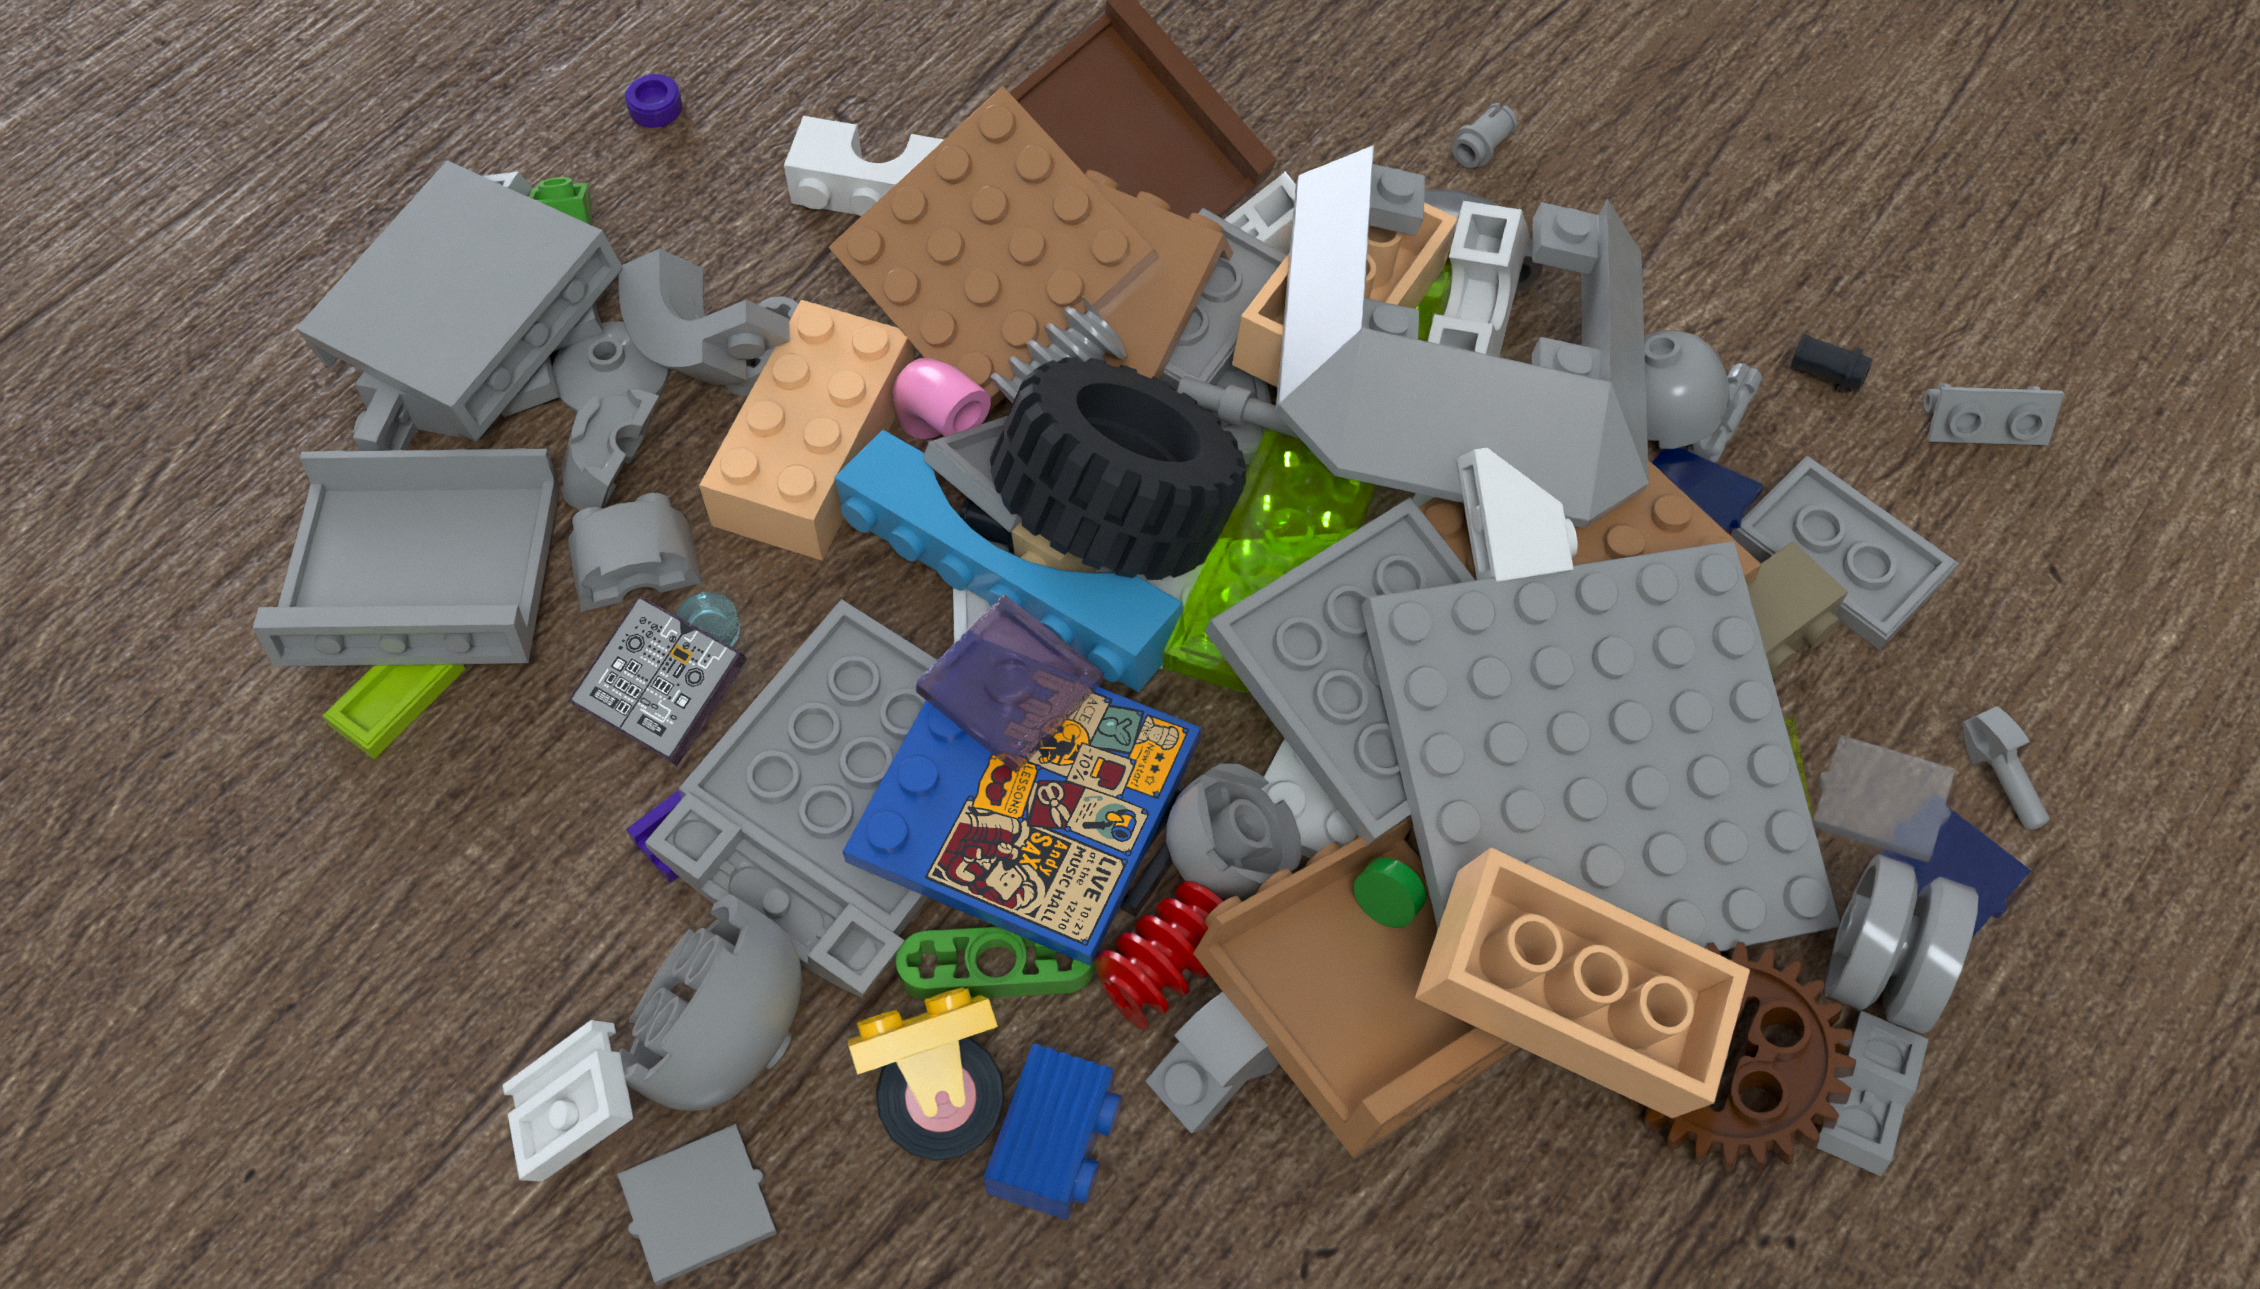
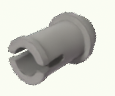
[1452,103,1518,168]

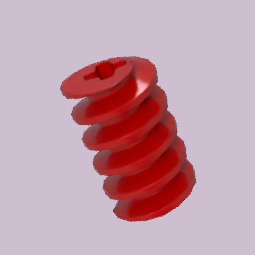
[1095,881,1224,1030]

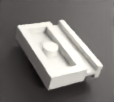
[503,1020,633,1182]

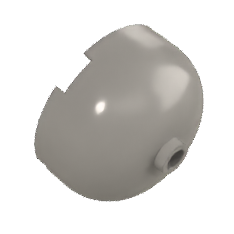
[619,895,802,1111]

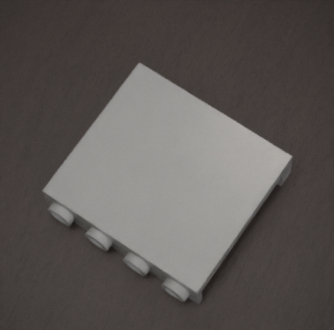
[296,160,623,442]
[253,448,560,666]

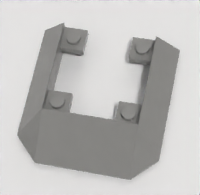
[1275,145,1649,528]

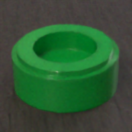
[1354,857,1426,928]

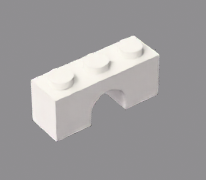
[784,116,944,216]
[1428,201,1530,357]

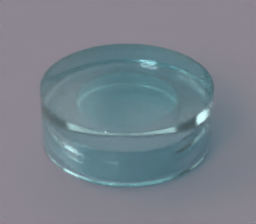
[674,592,741,649]

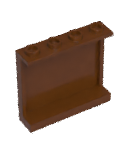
[965,0,1276,219]

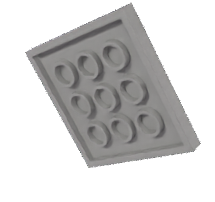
[1204,498,1476,847]
[678,599,945,936]

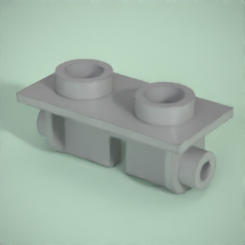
[1924,383,2064,445]

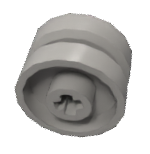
[1824,854,1979,1034]

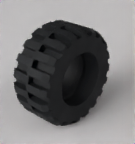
[990,357,1247,580]

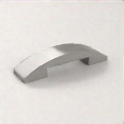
[645,792,905,998]

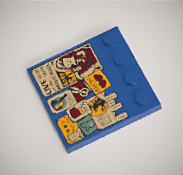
[842,634,1201,966]

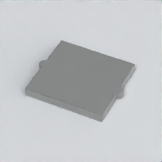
[617,1124,777,1286]

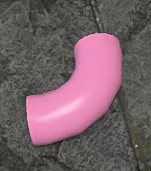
[892,358,991,439]

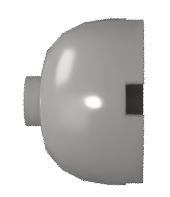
[1644,330,1730,449]
[1166,763,1302,902]

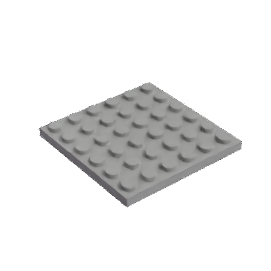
[1361,541,1840,952]

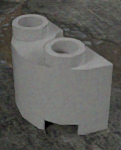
[561,388,659,511]
[568,493,703,612]

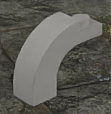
[619,248,790,385]

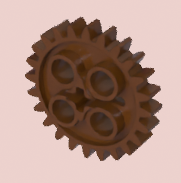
[1628,942,1856,1173]

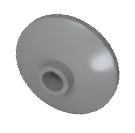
[552,321,670,413]

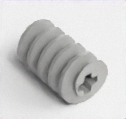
[990,294,1128,404]

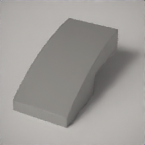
[1816,1010,1929,1176]

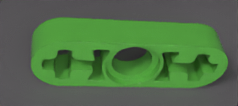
[896,927,1095,1001]

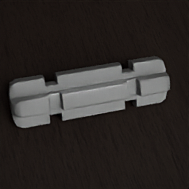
[1688,363,1762,464]

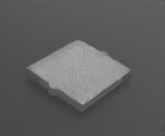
[1813,735,1955,863]

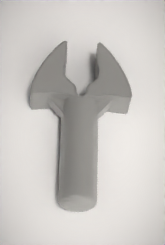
[1963,706,2050,830]

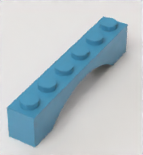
[834,429,1184,692]

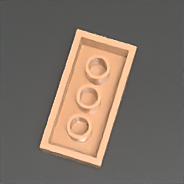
[1232,202,1459,388]
[699,300,915,561]
[1415,847,1750,1118]

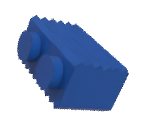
[983,1044,1122,1221]

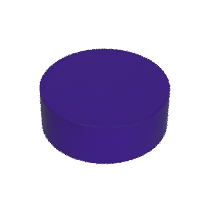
[625,74,683,128]

